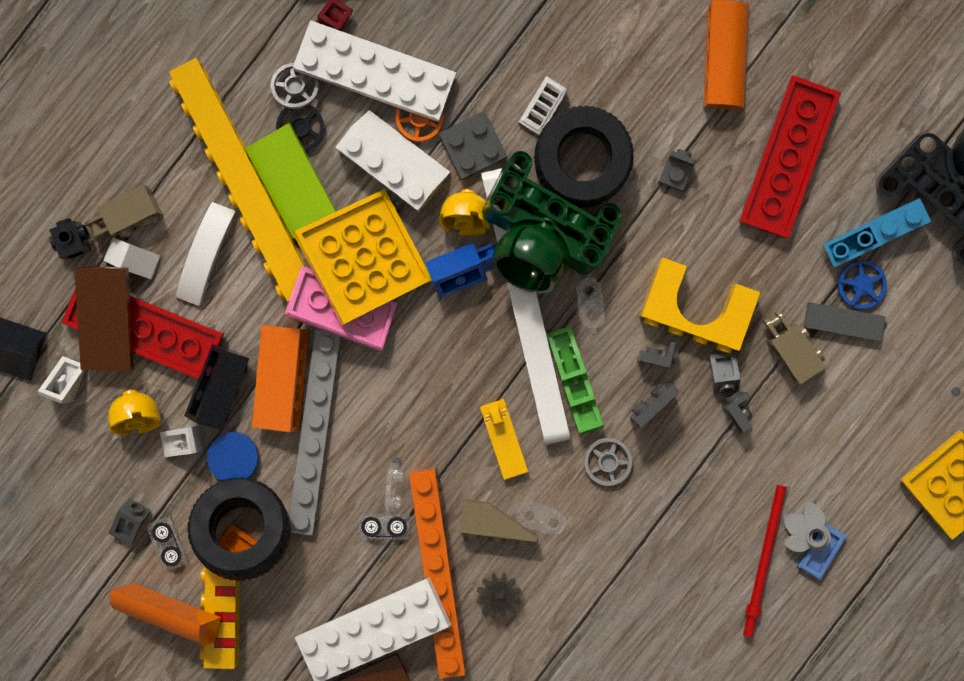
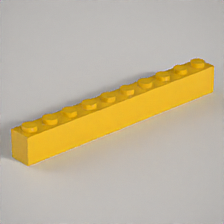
[169,58,307,302]

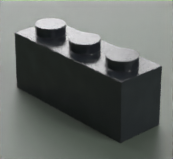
[184,344,250,430]

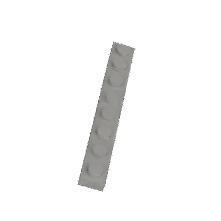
[289,329,341,536]

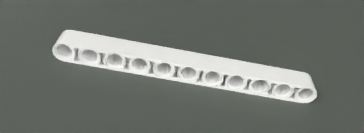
[481,168,570,445]

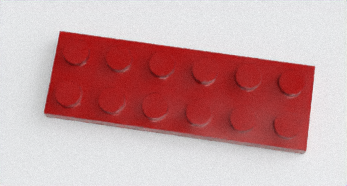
[738,75,841,239]
[61,287,225,379]

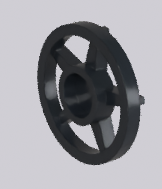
[276,103,324,151]

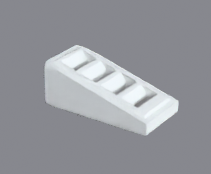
[518,76,568,135]

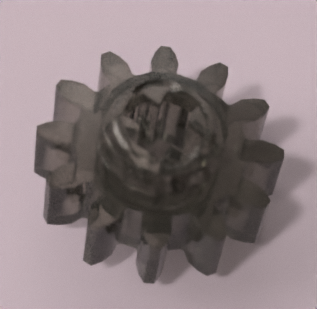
[477,572,521,619]

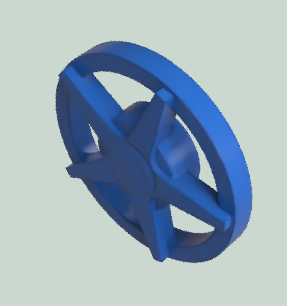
[837,261,887,309]

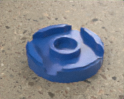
[207,432,259,481]

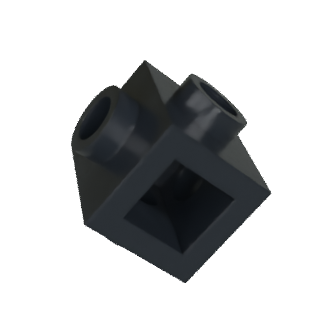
[49,218,91,260]

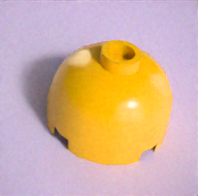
[439,189,491,236]
[108,390,161,436]

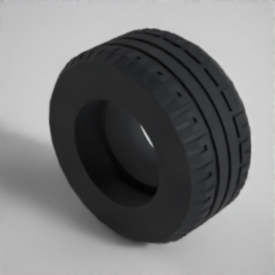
[534,105,634,207]
[187,477,291,581]

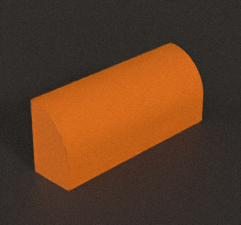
[703,0,749,110]
[252,325,309,432]
[110,583,221,646]

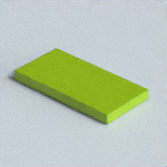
[245,123,337,239]

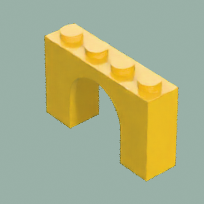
[639,257,760,354]

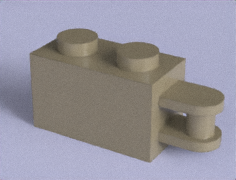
[85,185,163,239]
[763,311,826,385]

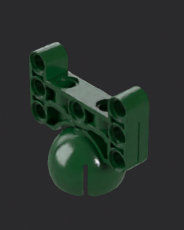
[482,151,622,294]

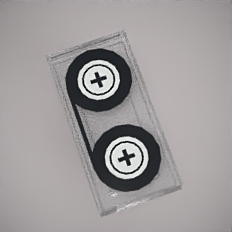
[359,513,410,540]
[146,515,189,573]

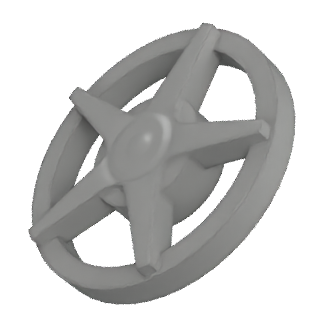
[270,63,319,109]
[584,437,632,486]

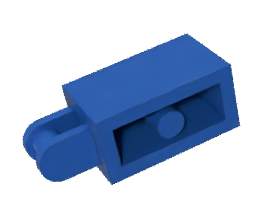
[425,243,496,299]

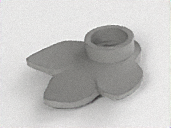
[783,502,831,552]

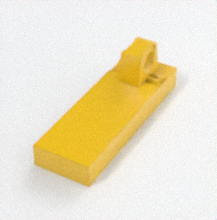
[480,399,528,480]

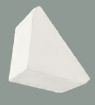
[103,237,161,279]
[38,356,85,404]
[160,425,204,457]

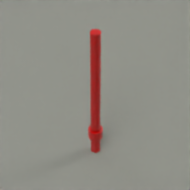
[743,485,787,637]

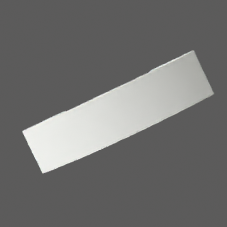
[176,202,237,306]

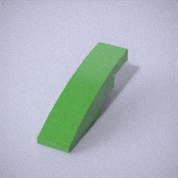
[546,326,604,435]

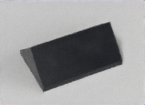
[0,317,47,381]

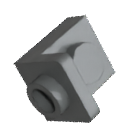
[658,149,696,191]
[637,342,678,368]
[709,352,741,394]
[722,391,752,432]
[108,499,150,545]

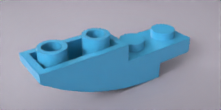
[823,198,931,267]

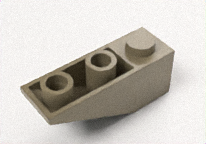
[460,499,537,545]

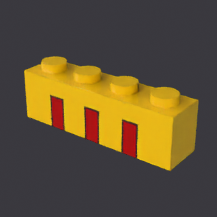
[200,567,241,669]

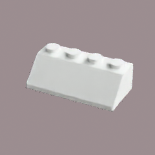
[336,110,451,213]

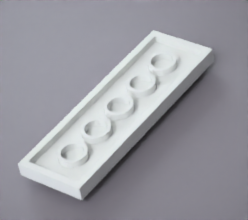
[293,20,456,122]
[295,577,451,681]

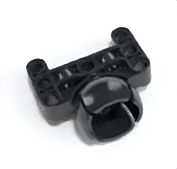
[876,129,964,265]

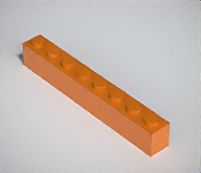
[409,467,466,679]

